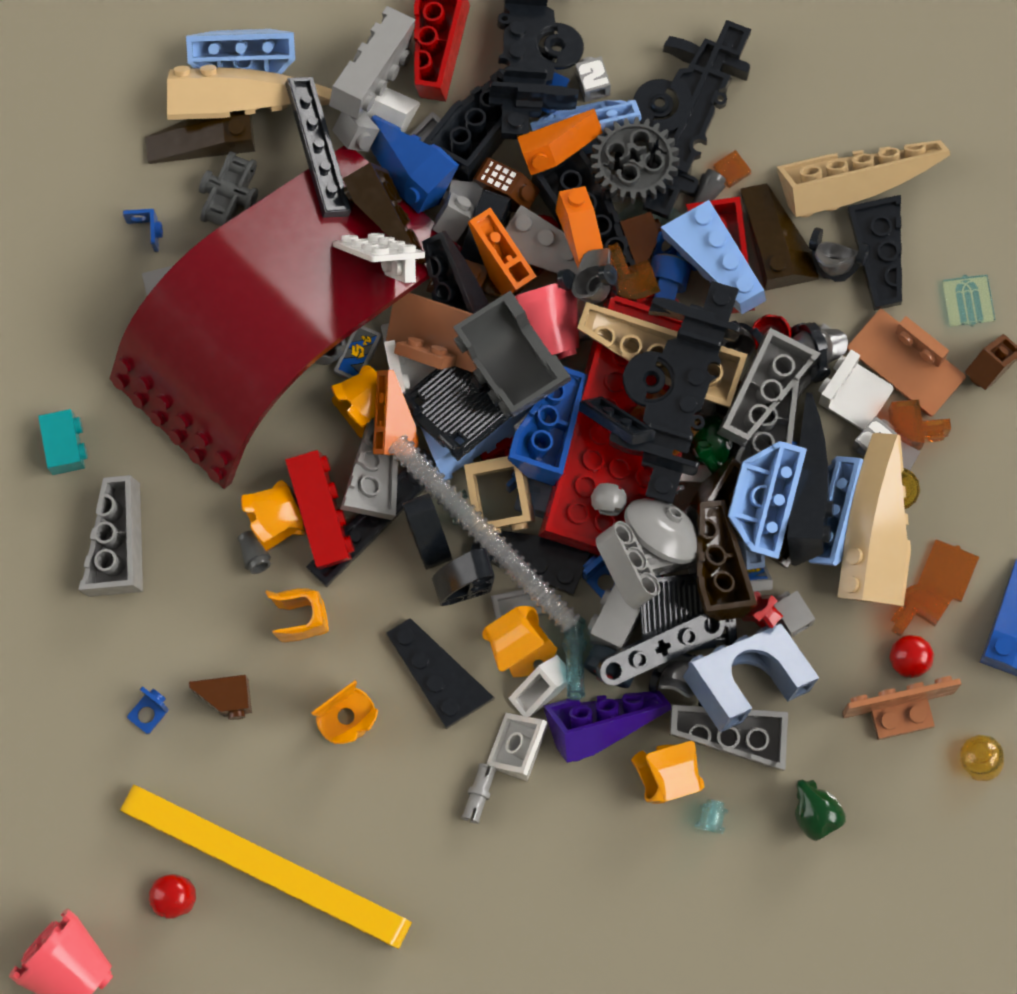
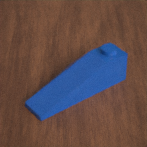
[370,115,459,213]
[508,367,588,486]
[980,558,1017,676]

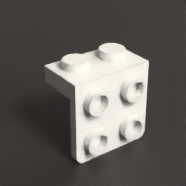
[818,350,893,431]

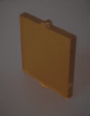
[918,539,979,602]

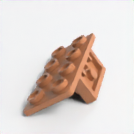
[386,292,477,372]
[847,309,966,417]
[842,676,961,740]

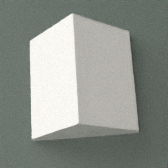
[365,87,420,133]
[486,713,547,781]

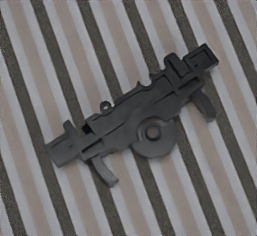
[489,0,584,140]
[614,20,751,220]
[609,281,741,505]

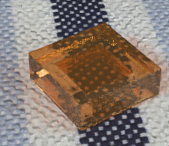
[713,150,751,188]

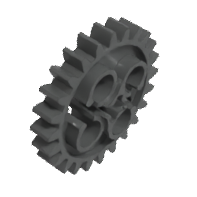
[590,117,680,204]

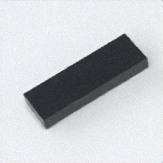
[579,396,655,445]

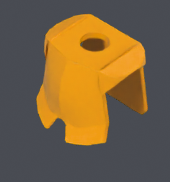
[331,365,377,438]
[241,480,306,551]
[265,588,329,642]
[482,606,557,677]
[311,680,378,744]
[631,741,705,804]

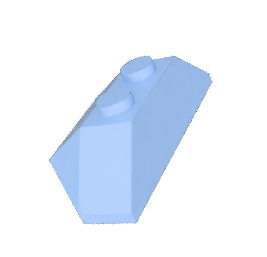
[186,29,295,74]
[530,100,642,154]
[727,441,807,559]
[808,456,863,566]

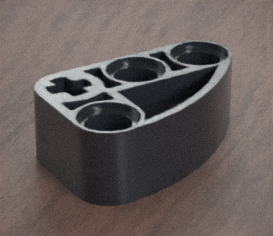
[461,189,512,265]
[402,493,452,570]
[432,548,495,606]

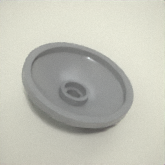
[624,498,697,564]

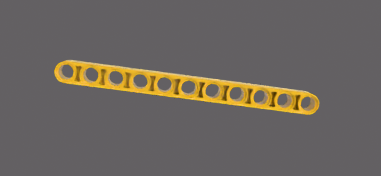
[120,784,412,949]

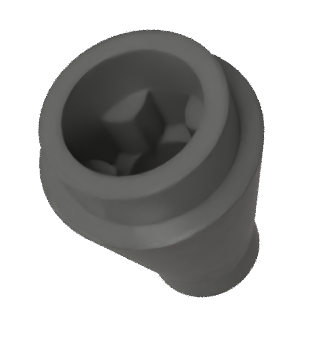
[692,169,726,203]
[238,531,271,574]

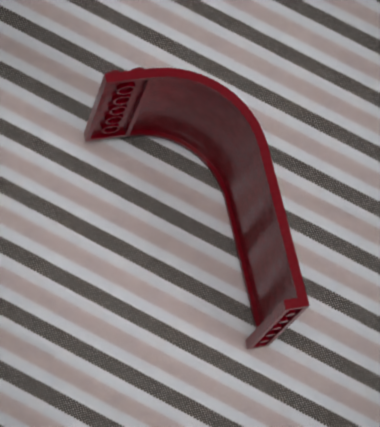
[110,145,462,489]

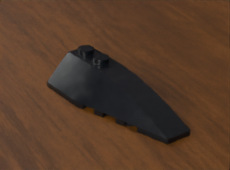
[423,45,556,182]
[531,148,646,301]
[422,231,489,392]
[787,392,834,566]

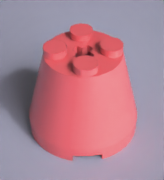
[515,283,580,360]
[9,908,113,994]

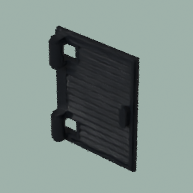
[403,366,511,461]
[640,573,737,653]

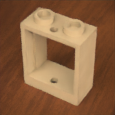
[464,456,535,536]

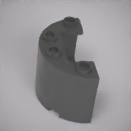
[453,291,571,418]

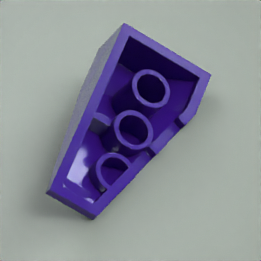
[544,691,671,763]

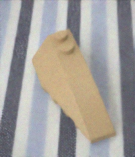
[167,65,332,120]
[777,140,950,217]
[577,302,748,408]
[837,433,911,606]

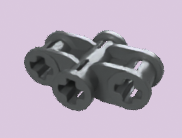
[199,151,258,226]

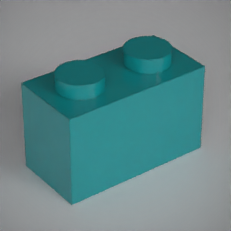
[38,409,88,475]

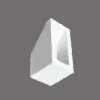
[508,655,576,717]

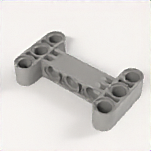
[596,506,698,609]

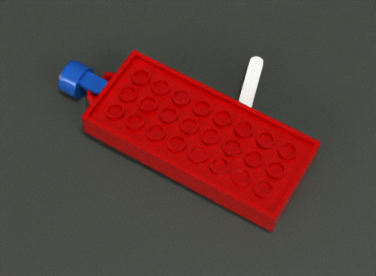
[538,253,712,556]

